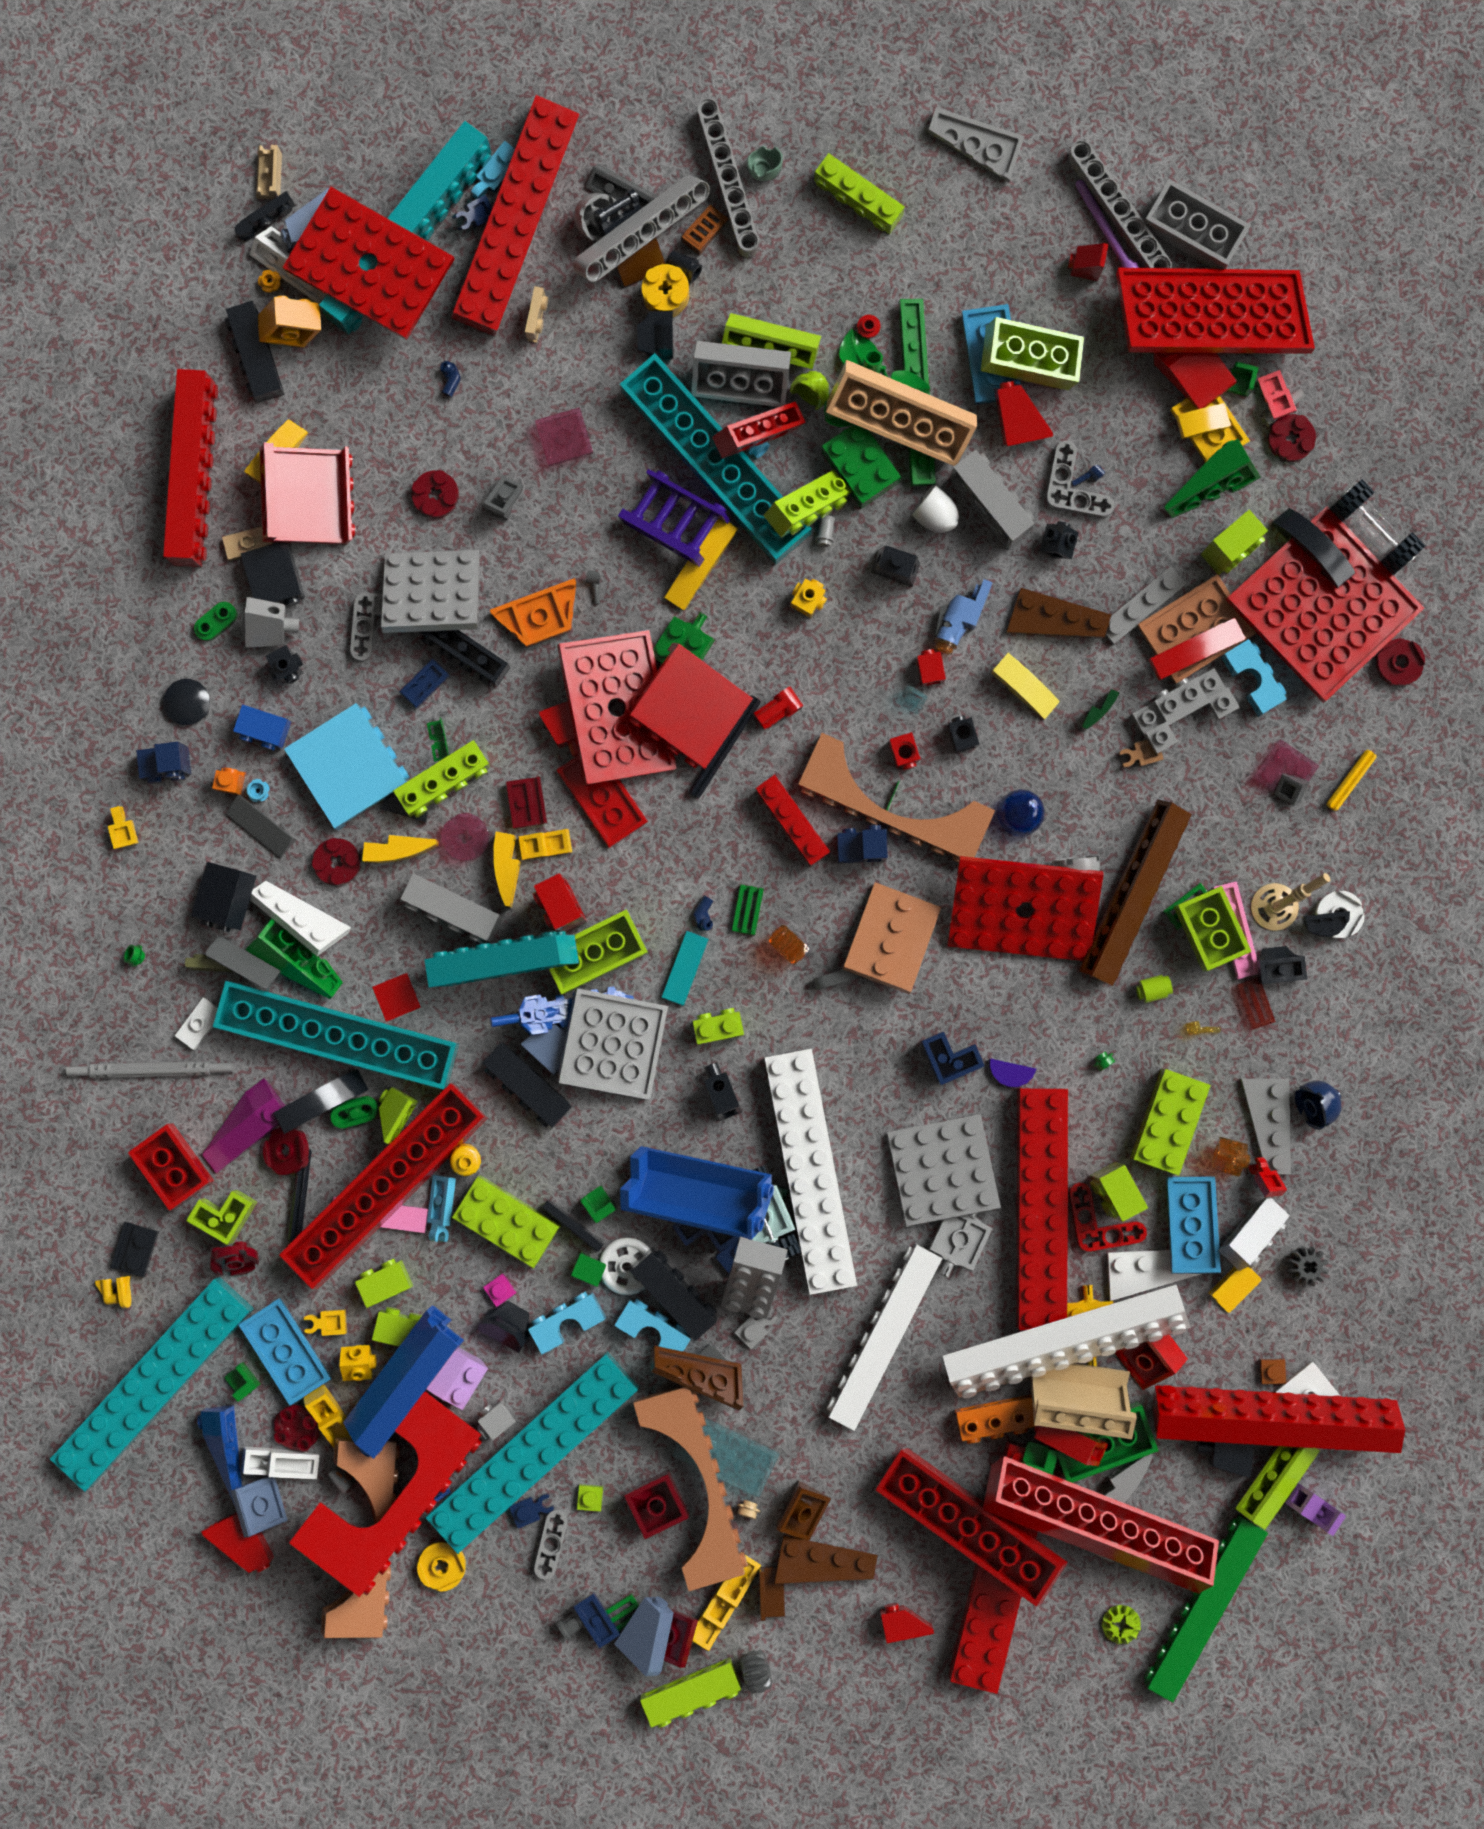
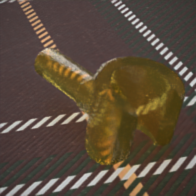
[1186,1020,1221,1035]

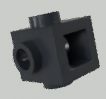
[1039,521,1079,560]
[265,645,304,685]

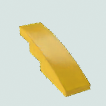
[664,519,739,610]
[692,1552,761,1652]

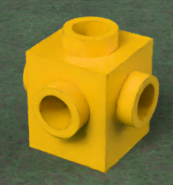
[791,578,827,618]
[339,1345,377,1381]

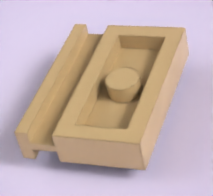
[525,286,548,343]

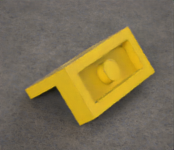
[1208,1266,1262,1313]

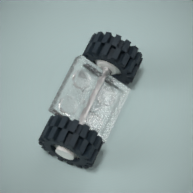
[1330,479,1426,575]

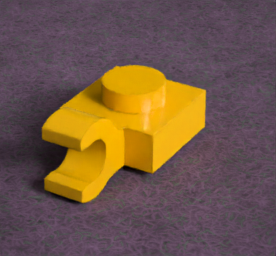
[108,806,139,849]

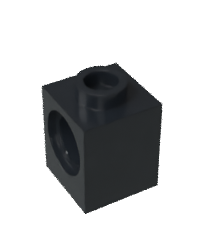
[947,715,980,754]

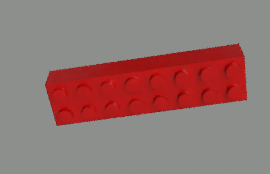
[163,369,218,567]
[876,1448,1068,1607]

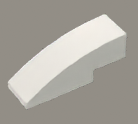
[241,1446,320,1479]

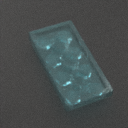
[672,1416,780,1498]

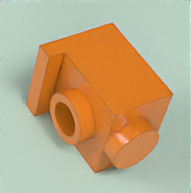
[212,767,246,795]

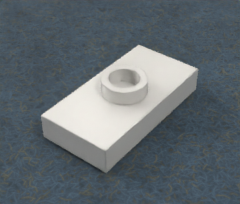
[175,997,218,1050]

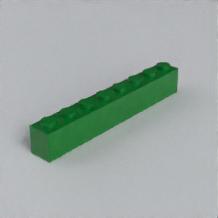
[1144,1514,1268,1703]

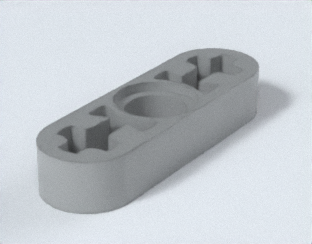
[534,1508,568,1580]

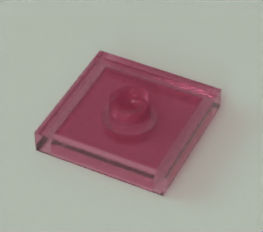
[535,407,593,467]

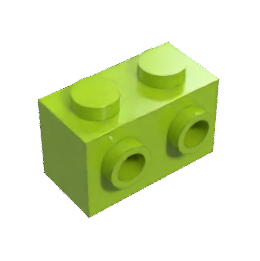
[693,1008,744,1045]

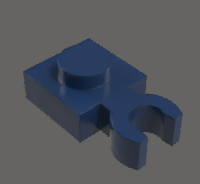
[452,195,493,231]
[509,1493,555,1529]

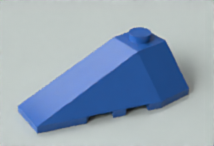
[198,1405,242,1505]

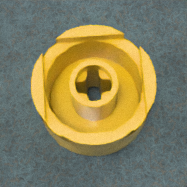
[642,264,689,317]

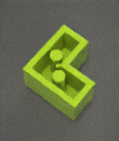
[186,1190,258,1245]

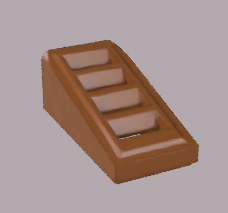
[681,204,729,256]

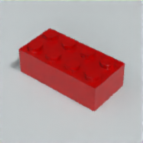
[532,873,588,932]

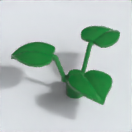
[823,329,930,427]

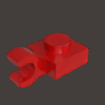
[1248,1157,1287,1197]

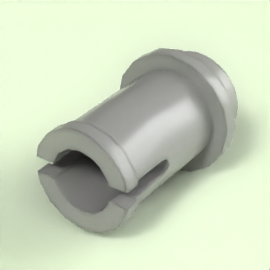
[815,516,835,547]

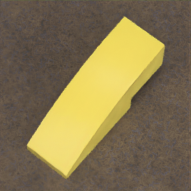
[991,653,1060,720]

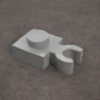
[734,1315,777,1349]

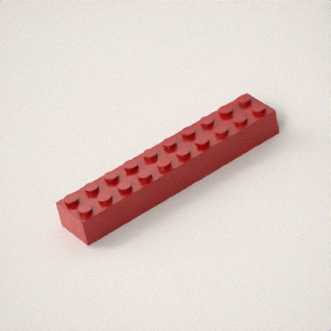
[451,95,579,336]
[279,1083,488,1289]
[1016,1088,1068,1330]
[1152,1385,1405,1453]
[948,1440,1038,1694]
[983,1456,1219,1594]

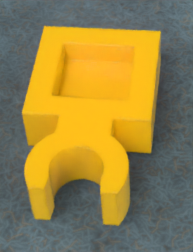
[304,1309,347,1336]

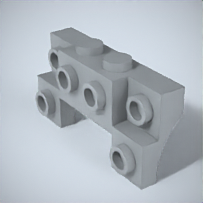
[1130,668,1240,754]

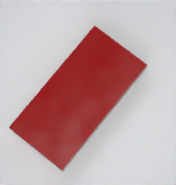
[557,756,648,848]

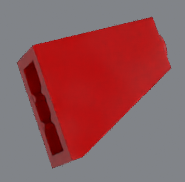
[994,380,1053,446]
[1034,1425,1108,1466]
[201,1512,274,1573]

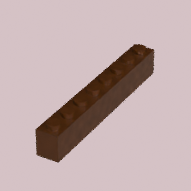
[1079,799,1192,986]

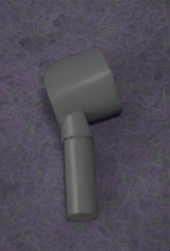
[586,570,600,604]

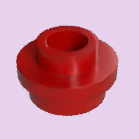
[857,314,881,338]

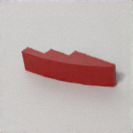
[1148,618,1246,681]

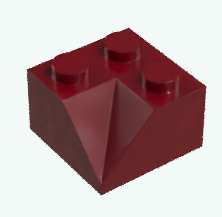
[624,1469,689,1539]

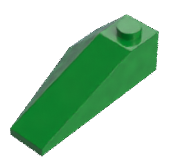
[1164,438,1261,518]
[245,918,343,999]

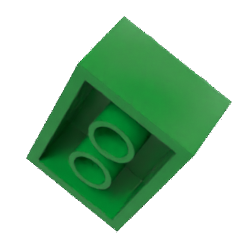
[821,424,901,509]

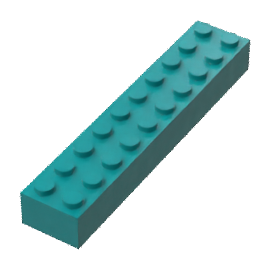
[319,121,492,335]
[619,353,812,565]
[213,981,460,1090]
[50,1277,254,1492]
[426,1351,639,1554]

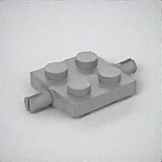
[928,1213,992,1278]

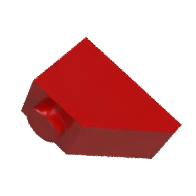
[1068,243,1109,281]
[880,1603,934,1643]

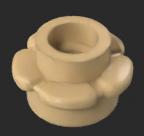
[737,1500,760,1519]

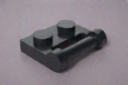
[593,189,641,237]

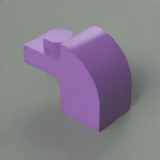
[1285,1483,1346,1536]

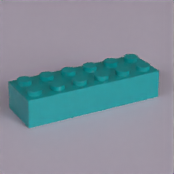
[424,931,579,988]

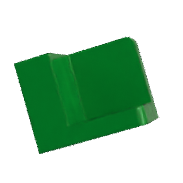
[1226,362,1259,397]
[580,1186,617,1223]
[571,1252,606,1287]
[225,1362,261,1402]
[1022,1441,1059,1475]

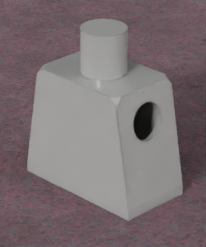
[245,597,299,647]

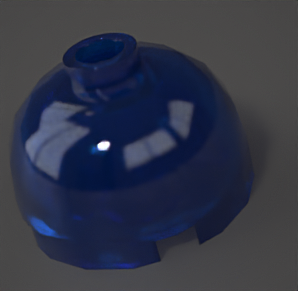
[997,789,1045,837]

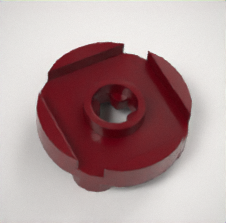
[1268,414,1316,462]
[412,470,460,518]
[1376,638,1425,686]
[312,838,361,885]
[263,1128,309,1175]
[210,1241,259,1276]

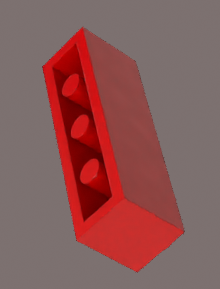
[755,775,830,867]

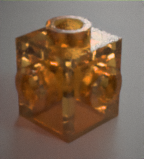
[1212,1137,1251,1177]

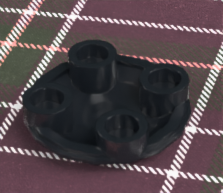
[163,679,210,725]

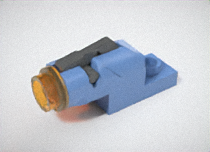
[934,579,993,655]

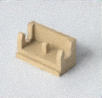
[256,145,282,199]

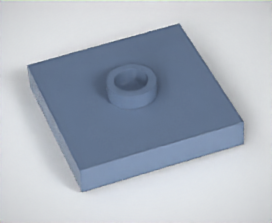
[231,1476,288,1538]

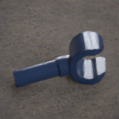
[1071,465,1105,486]

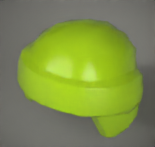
[790,371,830,410]

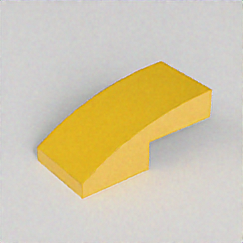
[1176,403,1231,439]
[518,829,572,860]

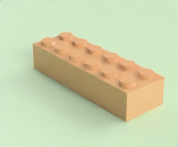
[826,360,977,466]

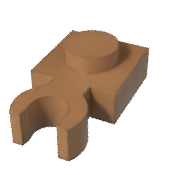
[1118,740,1164,768]

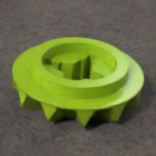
[1102,1605,1141,1644]

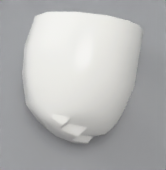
[912,485,959,533]

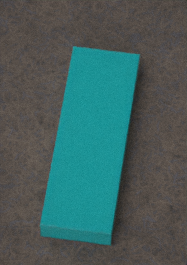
[662,931,709,1006]

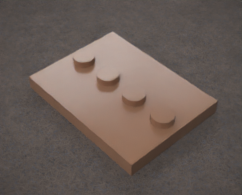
[1137,574,1256,684]
[843,882,941,994]

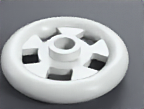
[599,1238,650,1295]

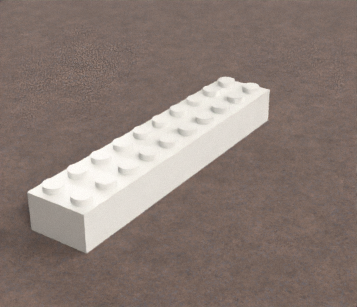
[765,1049,857,1295]
[943,1285,1191,1398]

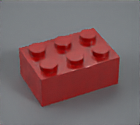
[128,1123,214,1211]

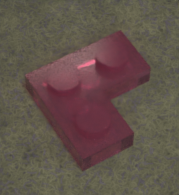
[1253,739,1319,792]

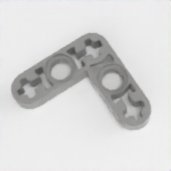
[1046,441,1114,518]
[350,593,383,662]

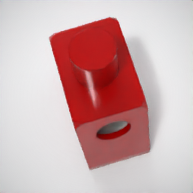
[539,701,579,757]

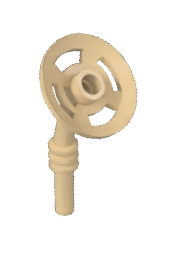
[1251,873,1330,931]

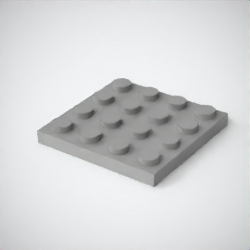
[381,550,480,633]
[557,988,668,1100]
[887,1114,1001,1227]

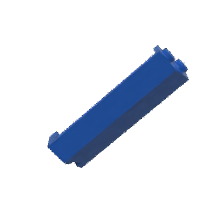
[620,1146,774,1240]
[343,1305,464,1459]

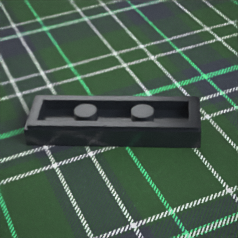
[542,1199,605,1252]

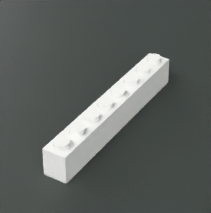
[826,1243,942,1431]

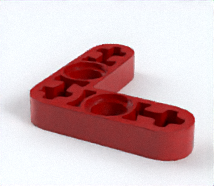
[1069,1182,1147,1251]

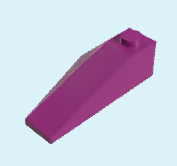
[202,1078,286,1174]

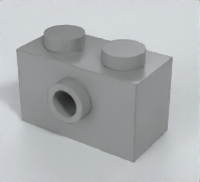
[477,1401,516,1440]

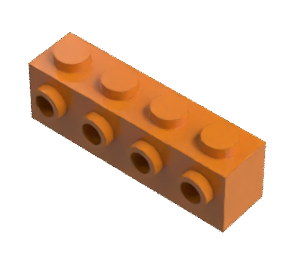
[955,1394,1036,1444]

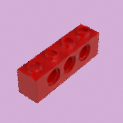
[712,401,806,459]

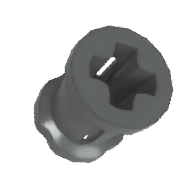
[557,1611,586,1641]

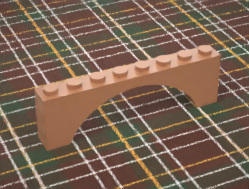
[798,733,995,864]
[633,1386,748,1591]
[321,1437,400,1638]

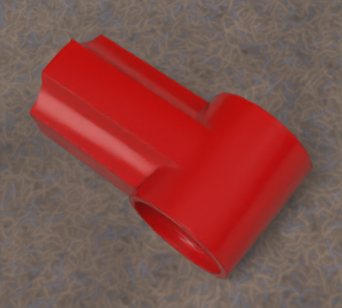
[753,686,804,730]

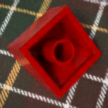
[1115,1334,1188,1390]

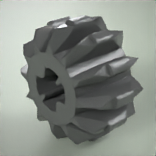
[1287,1246,1329,1287]
[740,1650,772,1694]

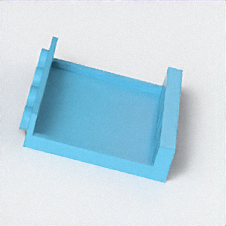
[284,703,410,830]

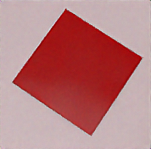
[372,973,421,1022]

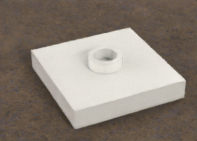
[1275,1361,1340,1396]

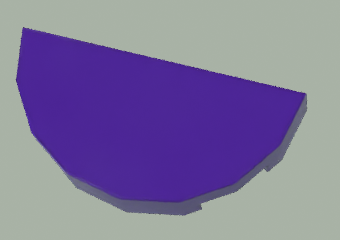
[989,1058,1037,1087]

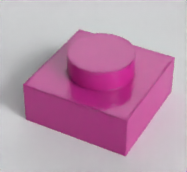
[483,1273,517,1307]

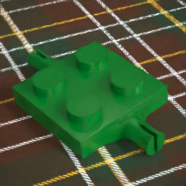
[653,612,715,665]

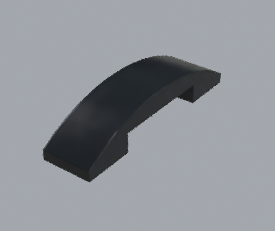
[1272,508,1356,589]
[273,1069,369,1134]

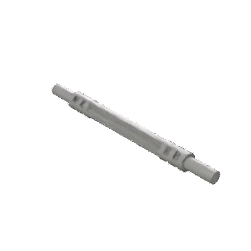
[66,1061,234,1078]

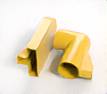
[95,1276,131,1308]

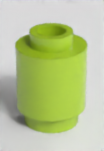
[1136,975,1173,1003]

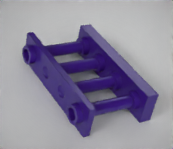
[618,469,730,567]

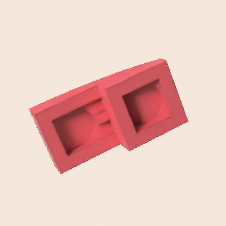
[1257,370,1297,420]

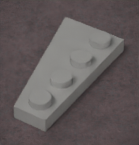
[928,107,1025,183]
[1240,1079,1291,1174]

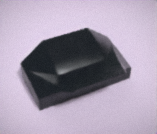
[637,310,674,359]
[1257,946,1307,985]
[478,1301,530,1353]

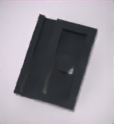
[110,1221,159,1278]

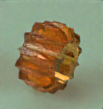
[769,925,808,964]

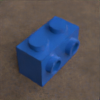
[233,704,291,750]

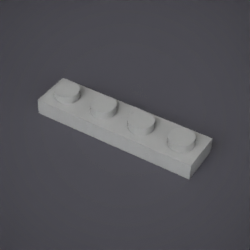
[1105,567,1186,645]

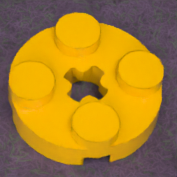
[417,1541,466,1592]

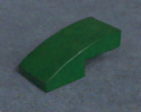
[1079,689,1120,732]

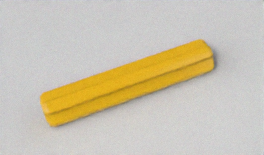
[1326,750,1377,811]

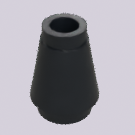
[666,251,702,282]

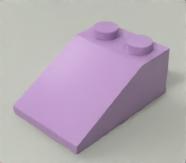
[427,1348,488,1410]

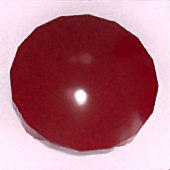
[274,1405,320,1452]

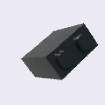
[240,542,305,606]
[191,862,257,932]

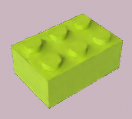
[1200,509,1268,575]
[1174,886,1252,972]
[1089,1162,1148,1222]

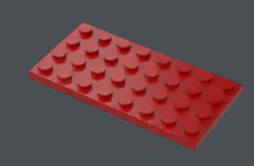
[1116,268,1315,354]

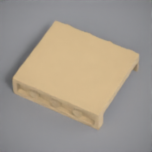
[1030,1363,1137,1439]

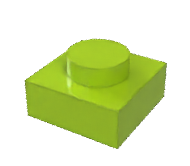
[577,1484,604,1512]

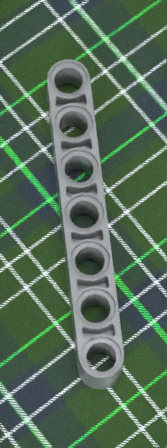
[697,98,759,258]
[1068,140,1172,268]
[573,175,710,282]

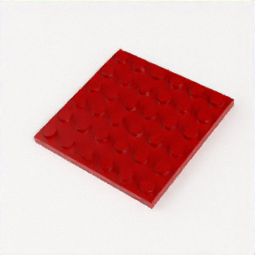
[1226,506,1425,703]

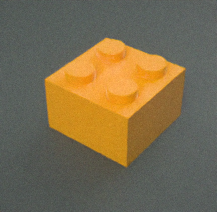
[258,296,321,348]

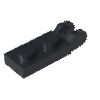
[234,191,296,242]

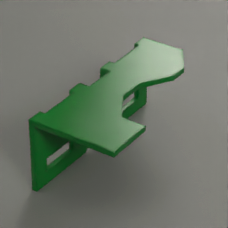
[427,717,449,762]

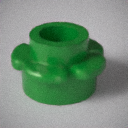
[123,945,145,967]
[1093,1051,1116,1072]

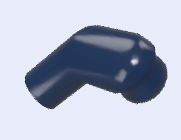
[440,361,461,398]
[693,895,714,931]

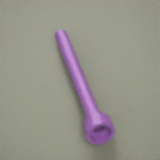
[1075,180,1140,268]

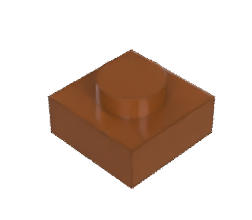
[1260,1358,1286,1384]

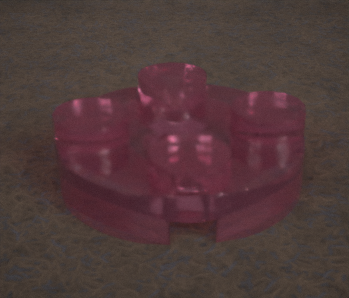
[441,813,490,861]

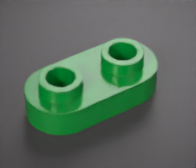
[194,602,238,641]
[331,1096,378,1128]

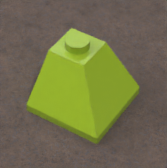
[379,1087,419,1144]

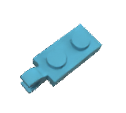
[471,141,515,199]
[427,1175,456,1242]

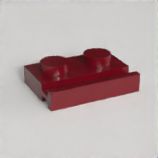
[506,776,548,829]

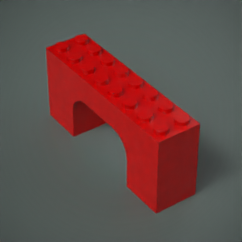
[289,1392,482,1597]

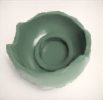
[747,146,783,182]

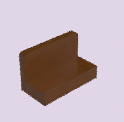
[759,1566,785,1621]

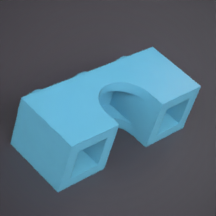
[1221,639,1287,717]
[528,1291,606,1354]
[614,1298,691,1351]

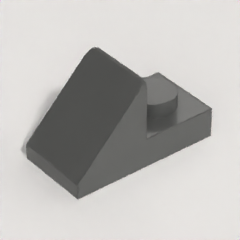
[483,476,524,519]

